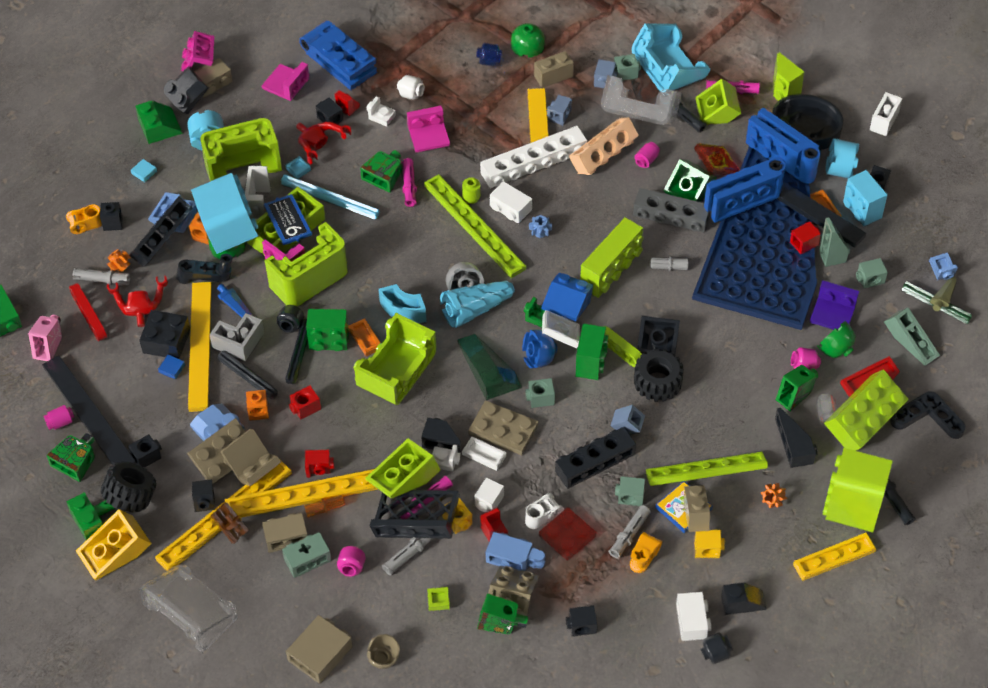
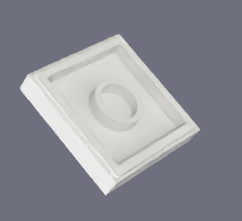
[542,310,580,348]

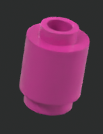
[634,142,660,168]
[43,405,74,430]

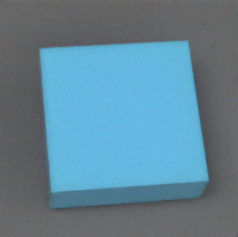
[285,156,311,179]
[131,159,157,182]

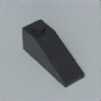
[775,408,818,468]

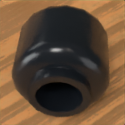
[277,305,304,333]
[700,633,733,664]

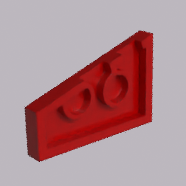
[840,356,900,397]

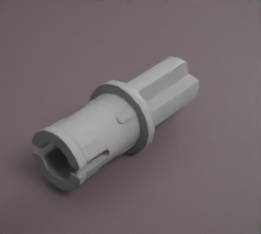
[650,256,688,271]

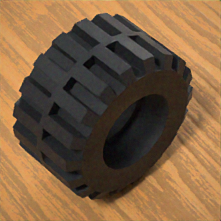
[634,349,684,402]
[100,461,157,513]

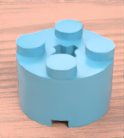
[188,110,224,150]
[825,139,859,178]

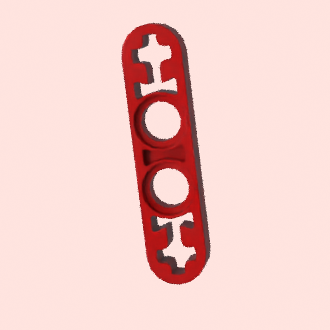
[69,283,107,342]

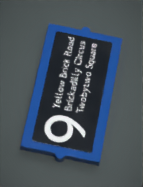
[264,194,312,245]

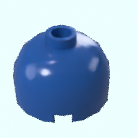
[522,330,557,368]

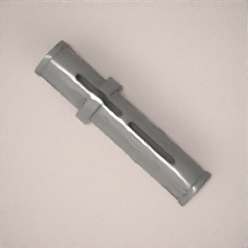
[73,268,130,285]
[609,505,651,559]
[382,537,434,575]

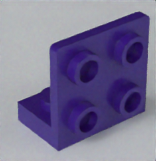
[810,280,859,330]

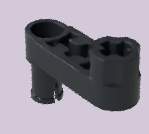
[176,254,232,284]

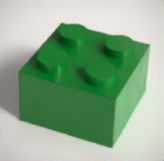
[306,309,349,351]
[575,324,609,380]

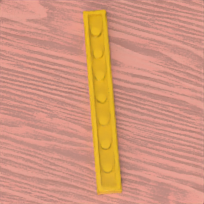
[188,282,212,412]
[155,460,292,573]
[225,469,379,518]

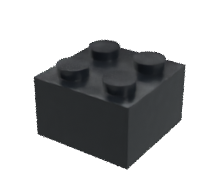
[139,310,191,359]

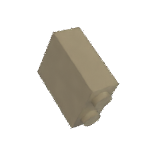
[286,615,352,684]

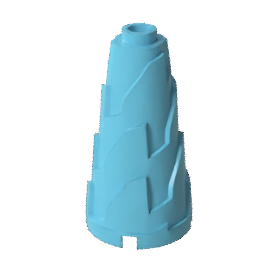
[440,281,515,328]

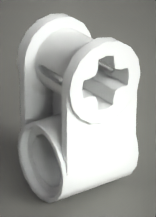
[525,493,564,529]

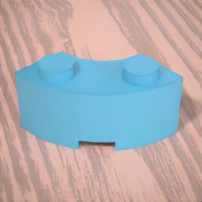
[379,284,427,323]

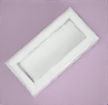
[462,437,506,471]

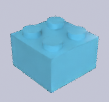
[843,170,887,226]

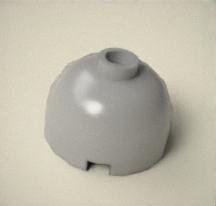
[446,262,484,290]

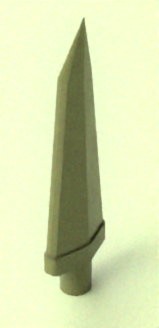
[930,276,957,311]

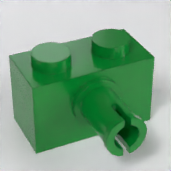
[66,492,116,540]

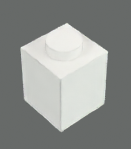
[474,478,504,512]

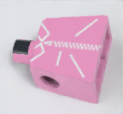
[28,315,62,361]

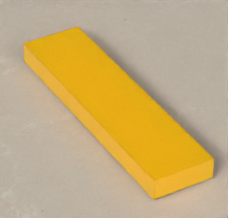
[528,88,548,143]
[793,533,876,581]

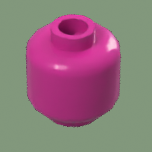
[791,347,821,370]
[337,546,366,577]

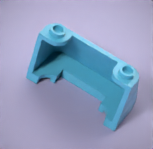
[632,23,711,92]

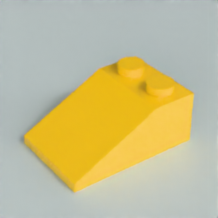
[76,509,152,580]

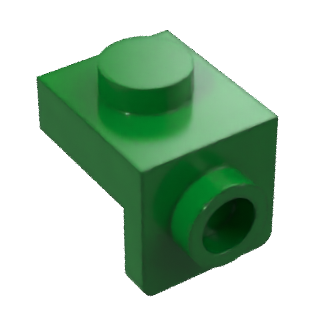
[524,297,545,328]

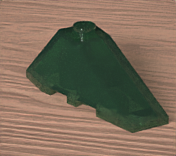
[457,334,522,400]

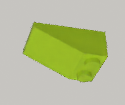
[365,438,441,499]

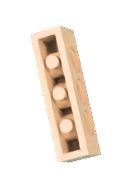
[569,117,639,175]

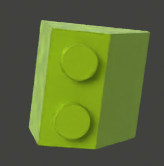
[773,52,805,101]
[695,79,741,125]

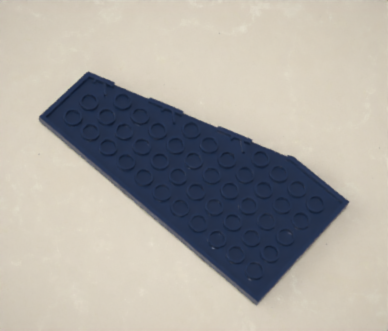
[692,147,817,330]

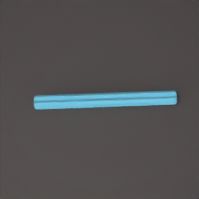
[281,174,379,219]

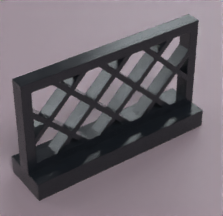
[369,490,460,539]

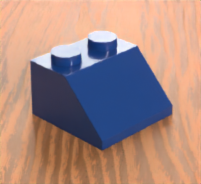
[541,272,593,322]

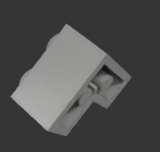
[210,313,264,361]

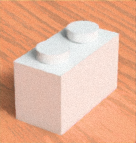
[870,92,902,136]
[490,181,532,224]
[676,592,711,641]

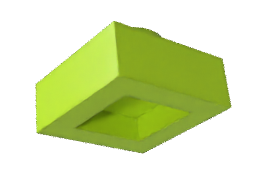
[427,587,450,611]

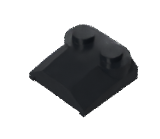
[164,66,209,114]
[637,316,680,354]

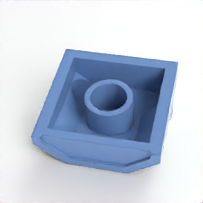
[190,403,245,441]

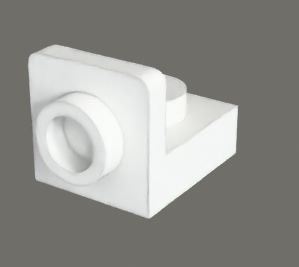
[367,96,396,126]
[432,445,461,471]

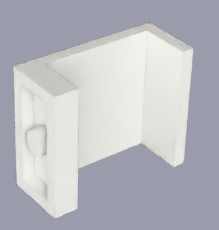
[245,166,270,220]

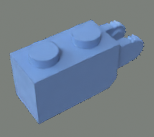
[486,532,545,571]

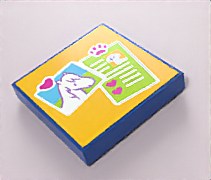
[655,481,713,533]

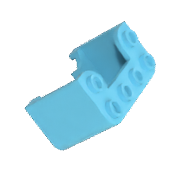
[191,173,259,254]

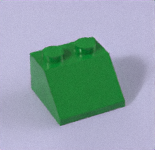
[135,100,182,144]
[663,159,717,202]

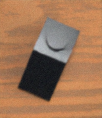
[421,417,461,453]
[721,582,766,615]

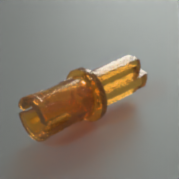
[304,495,345,518]

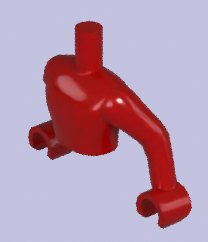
[296,122,351,164]
[107,275,168,327]

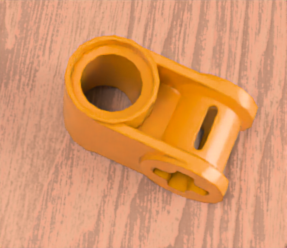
[66,204,102,234]
[630,532,662,573]

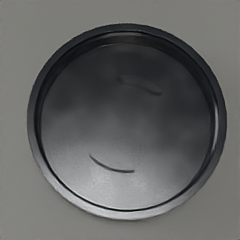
[772,94,843,150]

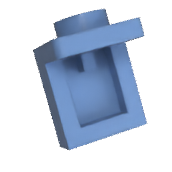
[929,253,958,280]

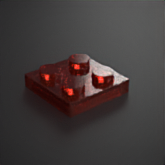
[694,143,740,175]
[539,507,597,561]

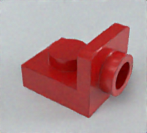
[335,90,360,116]

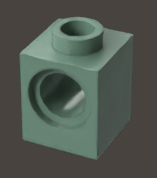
[614,54,641,81]
[856,258,888,289]
[525,378,555,408]
[615,476,645,506]

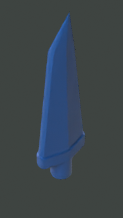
[217,284,253,318]

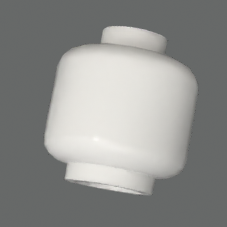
[397,75,425,100]

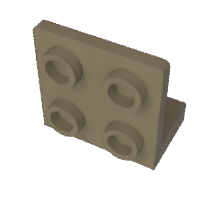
[221,429,281,486]
[489,566,539,616]

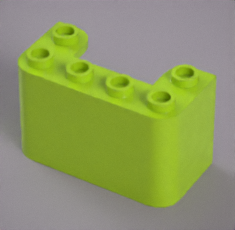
[200,118,282,181]
[265,222,348,306]
[354,313,436,405]
[822,448,892,532]

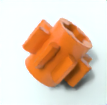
[107,249,131,272]
[761,483,787,508]

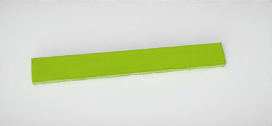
[424,174,526,279]

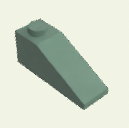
[819,218,850,267]
[884,307,940,366]

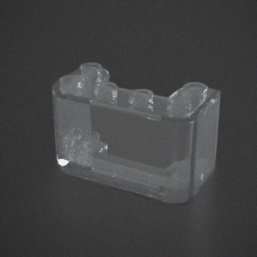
[601,75,682,126]

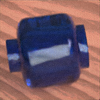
[476,43,502,67]

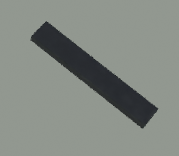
[777,181,866,248]

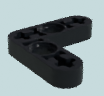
[890,392,966,439]

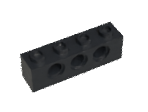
[129,196,193,267]
[555,427,636,489]

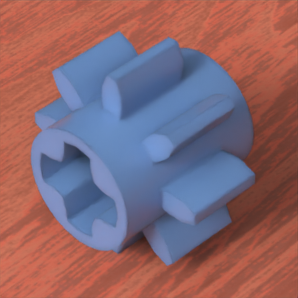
[529,215,552,238]

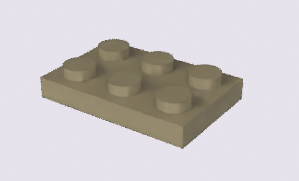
[468,401,538,456]
[187,418,245,484]

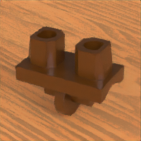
[210,502,249,544]

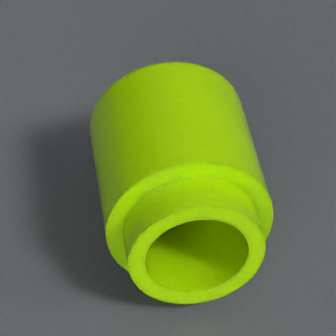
[462,177,481,204]

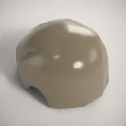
[367,634,400,669]

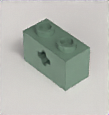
[282,532,331,578]

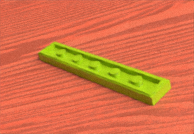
[646,452,768,486]

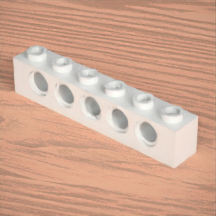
[480,126,587,188]

